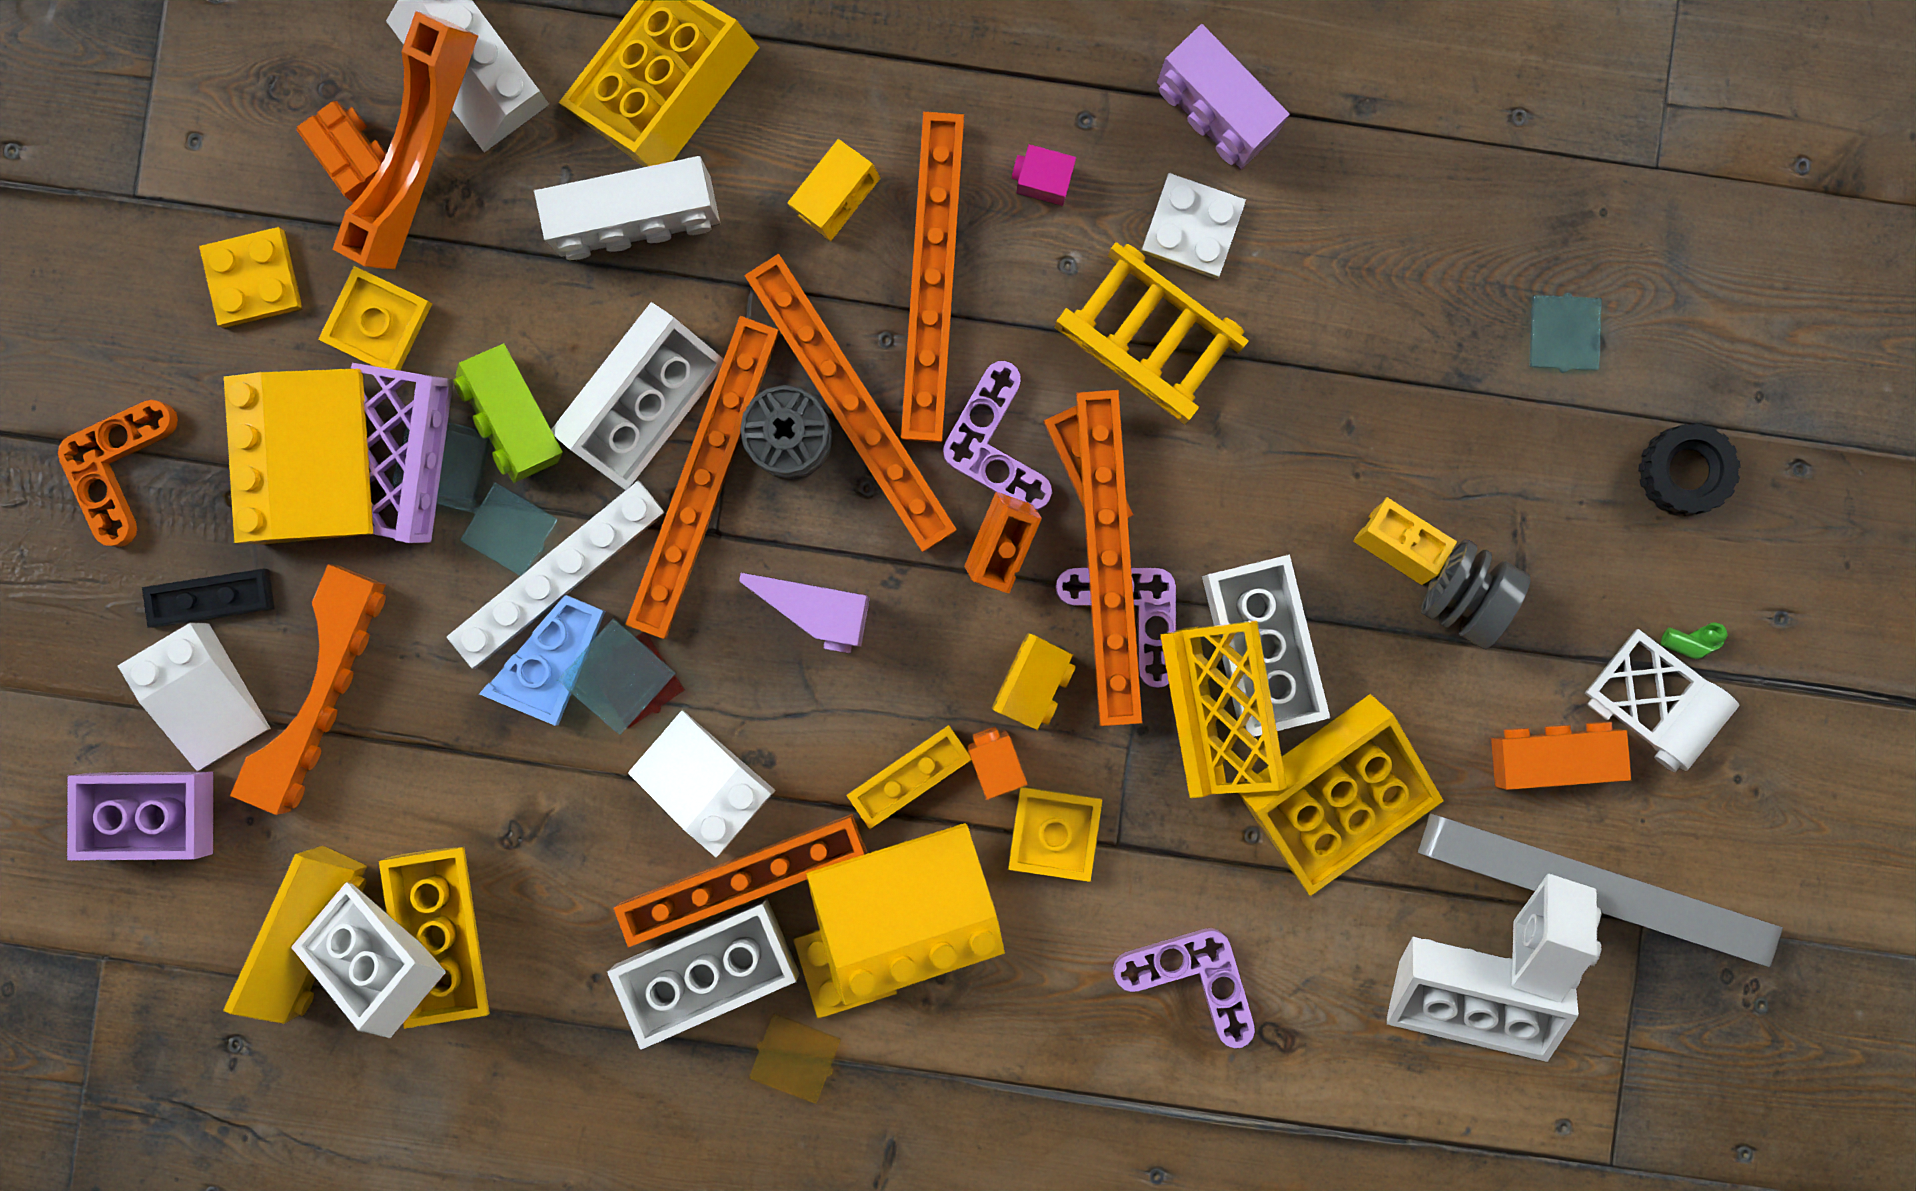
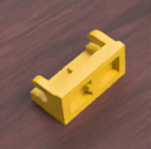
[787,139,881,242]
[1353,497,1457,585]

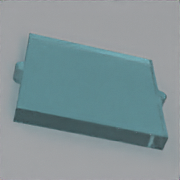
[1529,293,1602,373]
[460,482,558,576]

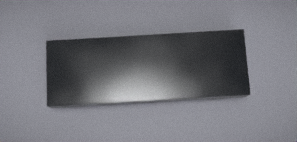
[142,568,275,628]

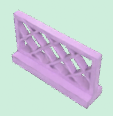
[351,363,453,543]

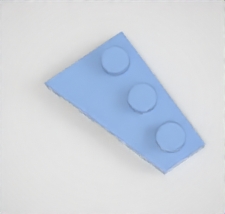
[479,595,606,726]

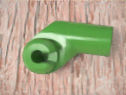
[1661,622,1728,659]

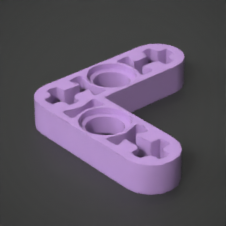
[943,361,1052,510]
[1055,568,1176,688]
[1113,928,1255,1048]

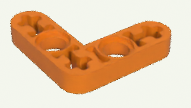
[58,400,178,547]

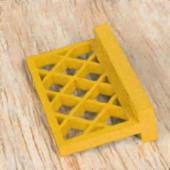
[1160,620,1287,798]

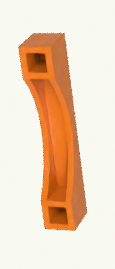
[332,11,478,270]
[230,564,386,815]

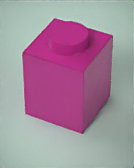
[1011,144,1076,206]

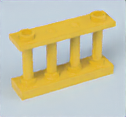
[1054,242,1249,425]

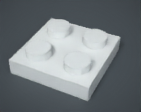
[1141,173,1246,279]

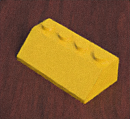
[223,846,367,1024]
[379,847,490,1029]

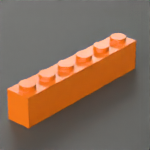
[613,814,867,947]

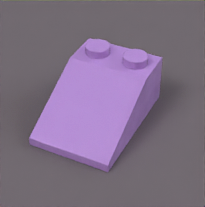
[739,573,870,653]

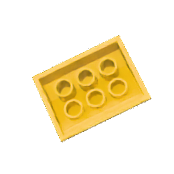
[559,0,759,167]
[224,369,374,545]
[1238,694,1444,896]
[806,823,1005,1006]

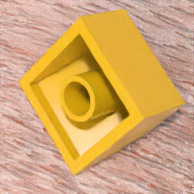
[992,633,1076,730]

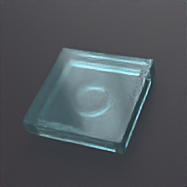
[392,413,491,513]
[557,618,676,735]

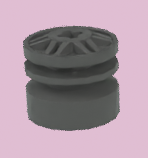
[740,385,833,480]
[1421,539,1531,649]

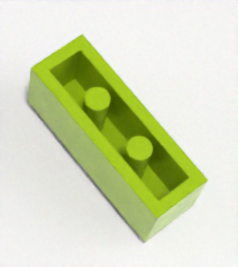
[453,343,563,483]

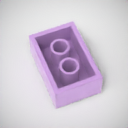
[1157,24,1290,170]
[67,772,213,860]

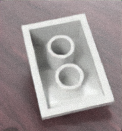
[118,623,271,771]
[628,710,776,858]
[292,882,446,1038]

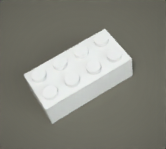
[534,156,720,260]
[1202,555,1330,737]
[607,898,800,1050]

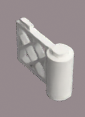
[1585,629,1740,772]

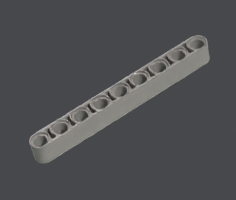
[1418,813,1783,967]

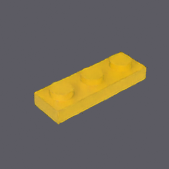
[846,725,972,829]

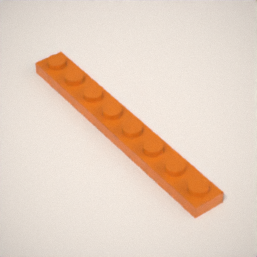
[901,112,964,443]
[744,253,957,553]
[625,316,780,639]
[1076,390,1142,726]

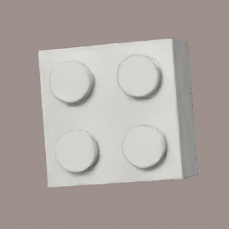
[1512,873,1601,1003]

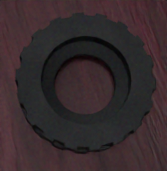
[1638,423,1741,516]

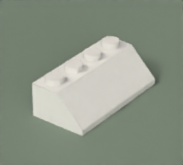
[386,0,550,152]
[551,302,724,490]
[1387,937,1579,1062]

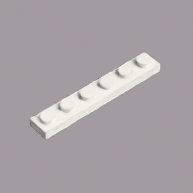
[447,481,666,669]

